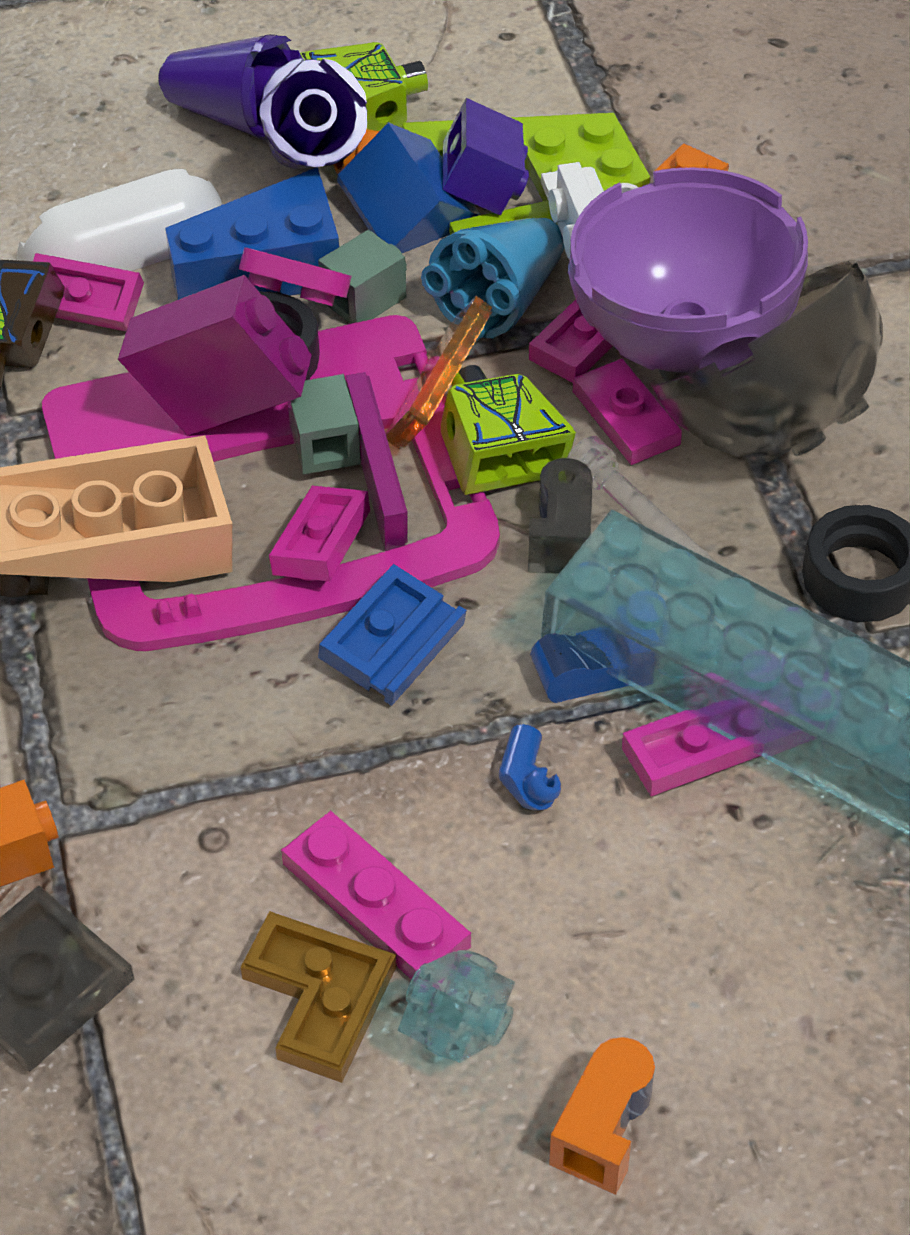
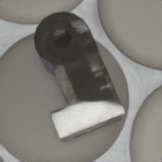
[528,458,593,575]

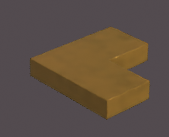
[241,911,397,1083]

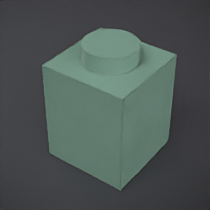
[318,229,407,324]
[288,374,361,475]

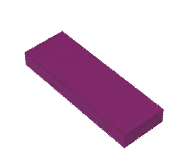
[345,372,408,551]

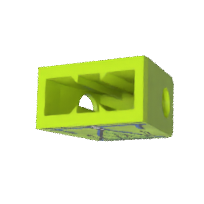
[300,42,428,131]
[441,365,576,495]

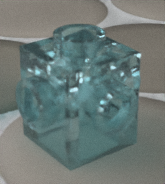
[397,950,515,1063]

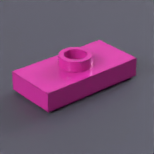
[572,359,682,465]

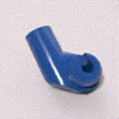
[499,724,561,811]

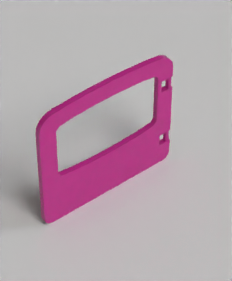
[42,315,500,651]

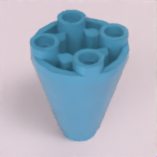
[421,218,564,342]

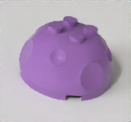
[568,167,808,376]

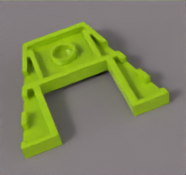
[402,113,651,235]

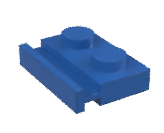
[318,564,467,706]

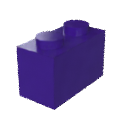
[443,98,529,216]

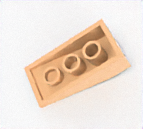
[0,435,232,582]

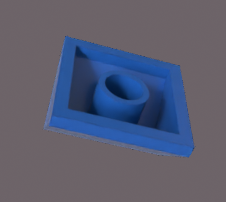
[337,122,481,253]

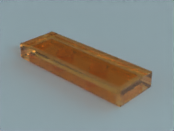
[386,296,492,450]

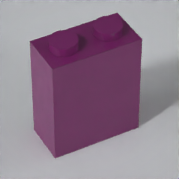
[118,275,311,436]

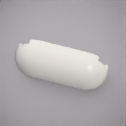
[17,169,223,271]

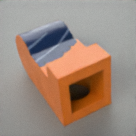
[549,1037,655,1195]

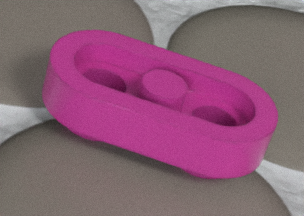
[239,247,352,306]

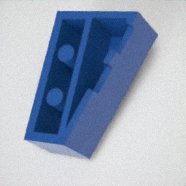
[165,167,339,300]

